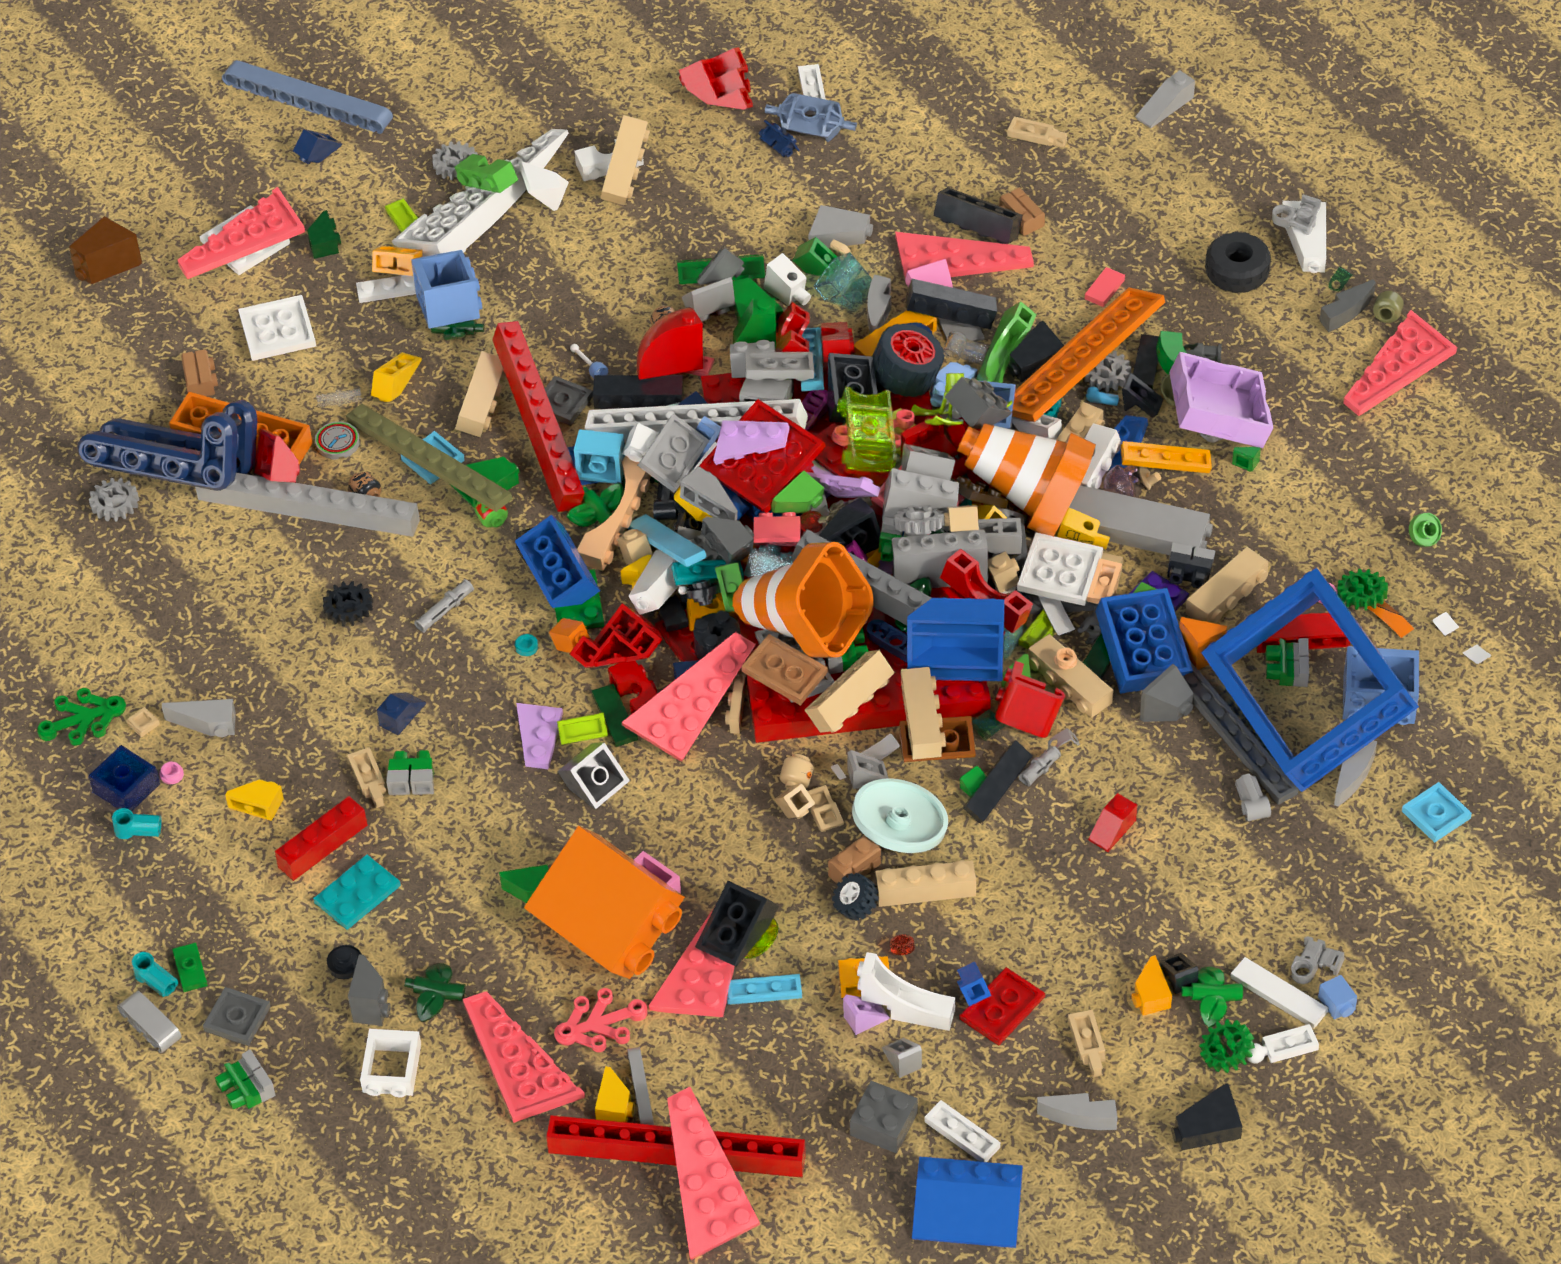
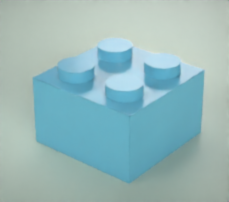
[574,429,625,484]

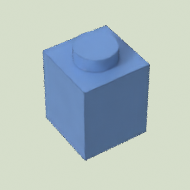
[1318,975,1357,1020]

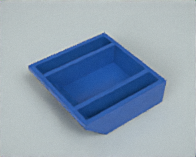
[907,598,1004,681]

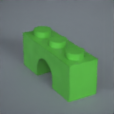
[454,154,518,193]

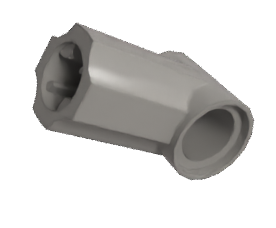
[1235,774,1271,822]

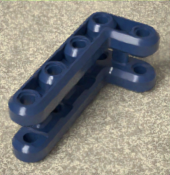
[78,400,257,491]

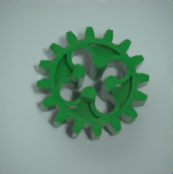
[1337,569,1388,610]
[1199,1019,1255,1073]

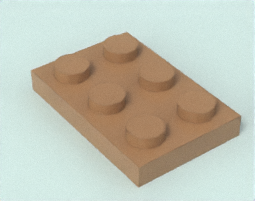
[742,634,828,705]

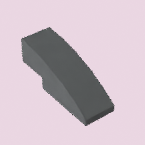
[1320,279,1376,333]

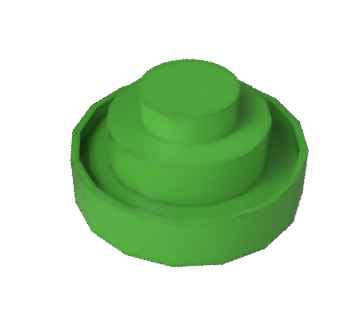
[1409,513,1442,547]

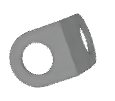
[1048,728,1080,748]

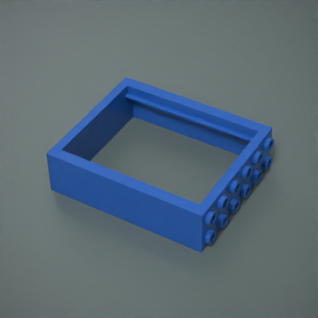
[1201,567,1419,792]

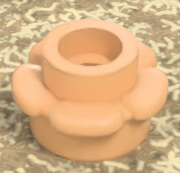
[1054,648,1077,670]

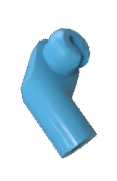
[1086,387,1119,406]

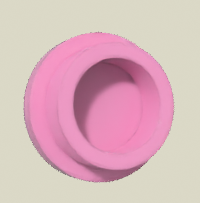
[159,762,184,784]

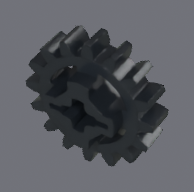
[323,581,373,627]

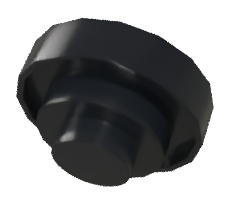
[686,579,721,606]
[327,945,362,980]

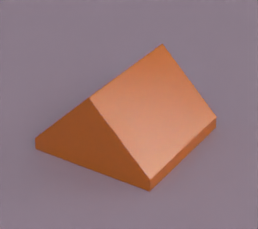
[1180,617,1227,670]

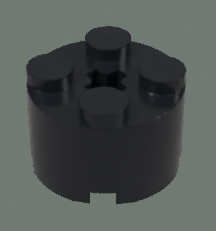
[693,610,741,660]

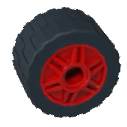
[872,324,944,397]

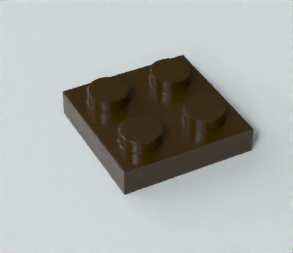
[950,476,1008,509]

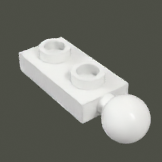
[1246,1024,1319,1064]

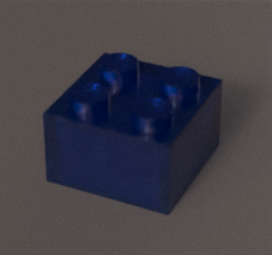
[88,745,160,811]

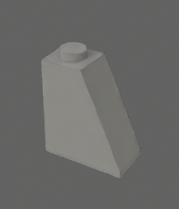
[808,205,873,248]

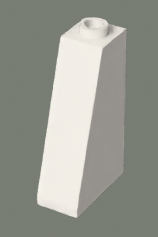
[1281,201,1326,273]
[628,539,702,615]

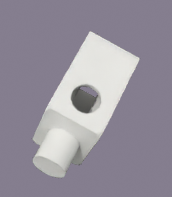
[764,253,811,306]

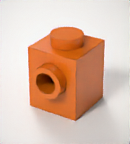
[549,618,590,653]

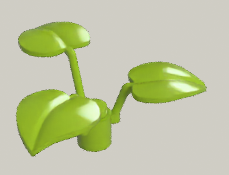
[911,373,1012,425]

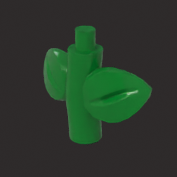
[566,483,624,527]
[1181,967,1243,1028]

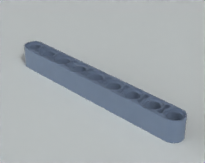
[222,60,393,134]

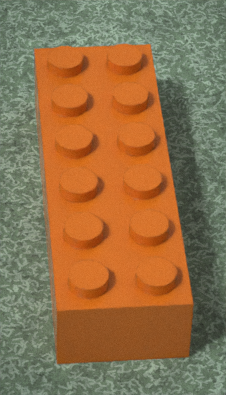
[169,392,313,465]

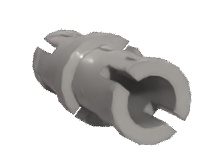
[1019,745,1061,787]

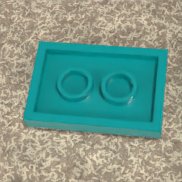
[313,854,401,930]

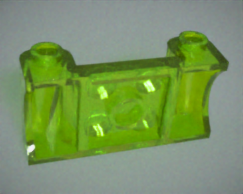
[837,387,897,472]

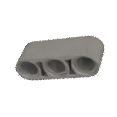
[117,991,182,1053]

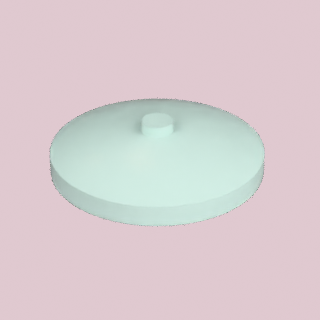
[852,779,948,853]

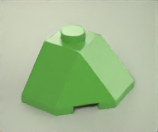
[771,471,824,513]

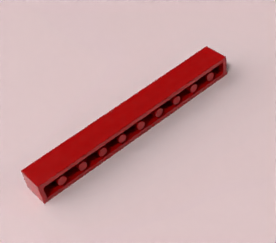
[492,321,585,512]
[546,1115,806,1178]

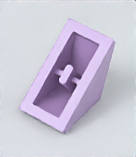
[843,995,890,1035]

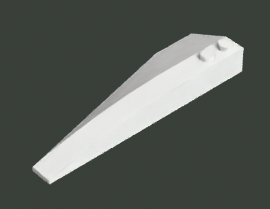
[392,129,569,257]

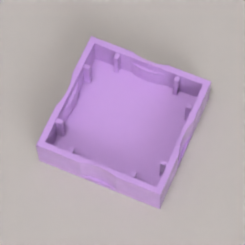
[1169,352,1273,448]

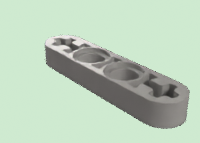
[627,1047,654,1125]

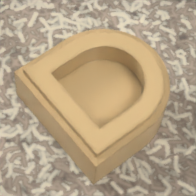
[829,239,852,263]

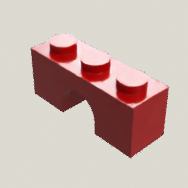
[608,660,658,715]

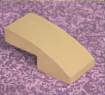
[807,785,844,832]

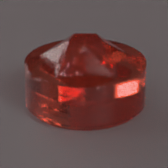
[800,511,823,533]
[889,934,915,955]

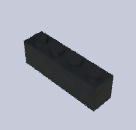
[933,187,1023,244]
[906,278,997,330]
[593,375,684,409]

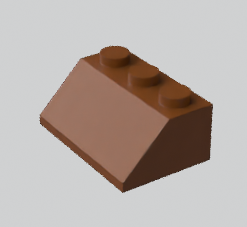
[900,716,976,762]

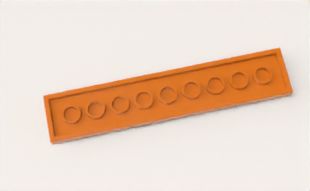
[1012,287,1165,422]

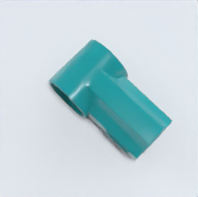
[112,808,162,839]
[132,952,178,997]

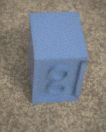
[411,250,482,328]
[1343,646,1419,725]

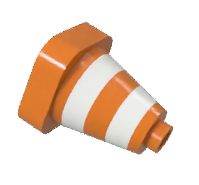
[957,423,1096,537]
[732,542,873,658]

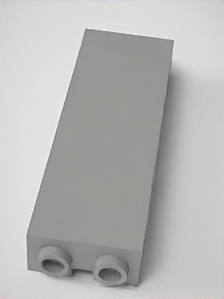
[1069,485,1213,560]

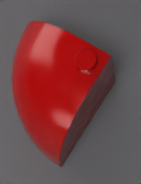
[637,307,703,380]

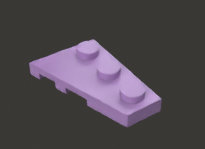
[713,420,790,465]
[806,472,880,498]
[516,703,563,769]

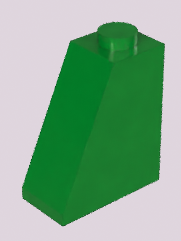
[733,278,783,322]
[733,298,776,349]
[450,456,519,508]

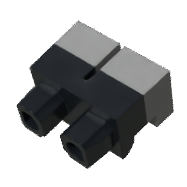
[1167,542,1215,589]

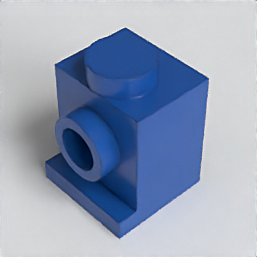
[957,962,992,1006]

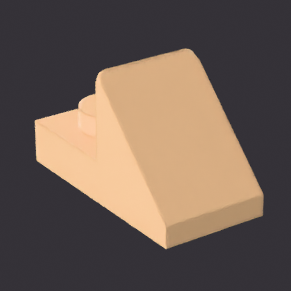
[1087,558,1122,604]

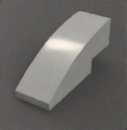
[867,274,891,334]
[1334,740,1377,806]
[1037,1093,1117,1130]

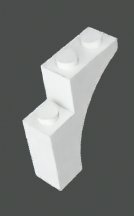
[857,952,955,1031]

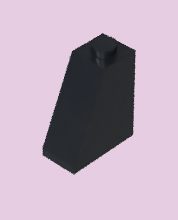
[1008,321,1064,382]
[1172,1084,1243,1151]

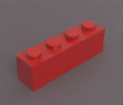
[1256,613,1350,653]
[275,796,368,881]

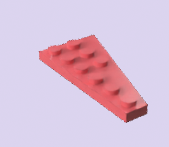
[178,187,305,279]
[895,232,1034,283]
[1343,310,1457,416]
[621,632,756,762]
[649,908,735,1017]
[463,991,585,1123]
[667,1087,760,1260]

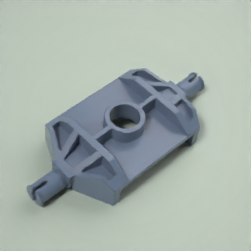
[765,93,857,142]

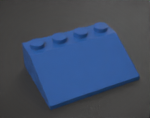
[1095,588,1193,694]
[912,1156,1023,1248]

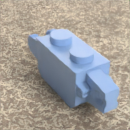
[930,362,978,407]

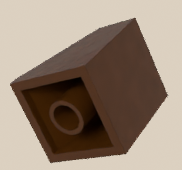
[69,216,142,284]

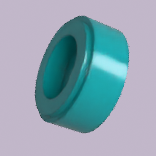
[515,634,538,656]

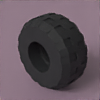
[1205,232,1271,293]

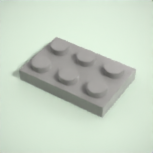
[745,352,814,381]
[637,413,710,493]

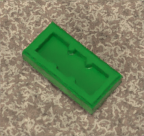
[172,943,208,992]

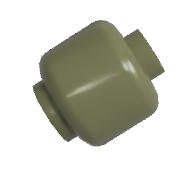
[1373,291,1404,323]

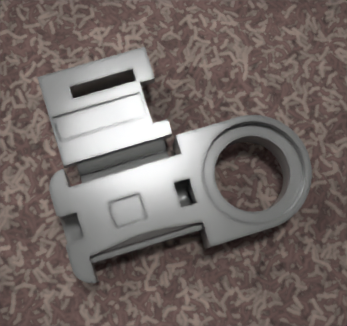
[1272,194,1321,235]
[1291,936,1345,984]

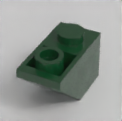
[307,210,341,259]

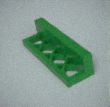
[677,254,765,285]

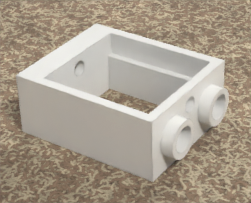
[360,1029,421,1097]

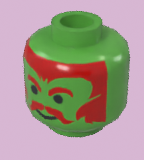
[475,501,508,528]

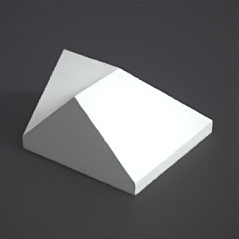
[518,161,569,211]

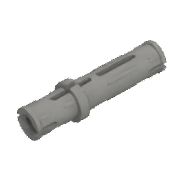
[414,579,474,633]

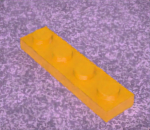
[1121,441,1212,473]

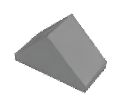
[847,750,889,789]
[882,1038,922,1078]

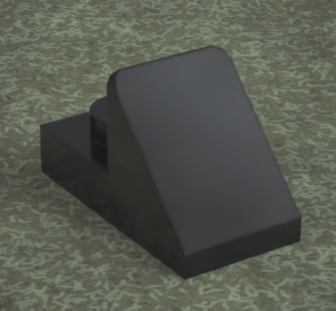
[1122,373,1164,418]
[1158,953,1199,994]

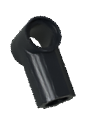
[653,482,678,520]

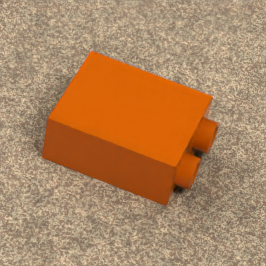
[524,825,685,979]

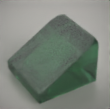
[972,709,1006,741]

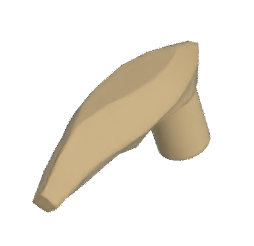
[1139,467,1161,490]

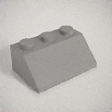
[882,468,959,532]

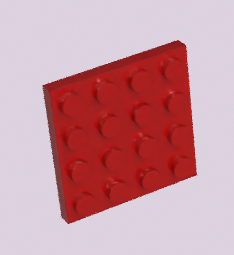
[699,399,826,514]

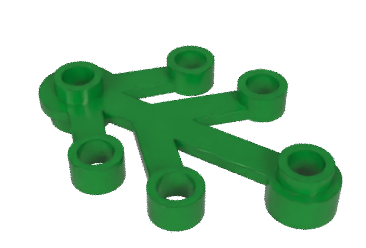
[37,688,126,746]

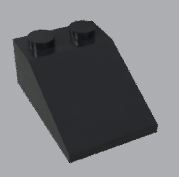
[827,353,879,424]
[819,497,881,556]
[695,881,779,967]

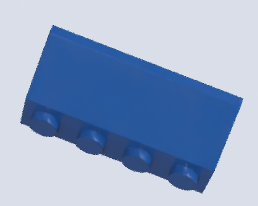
[515,515,600,608]

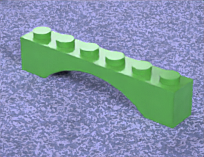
[976,301,1037,383]

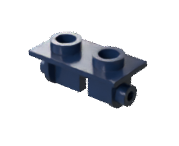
[759,120,800,157]

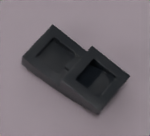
[657,596,689,632]

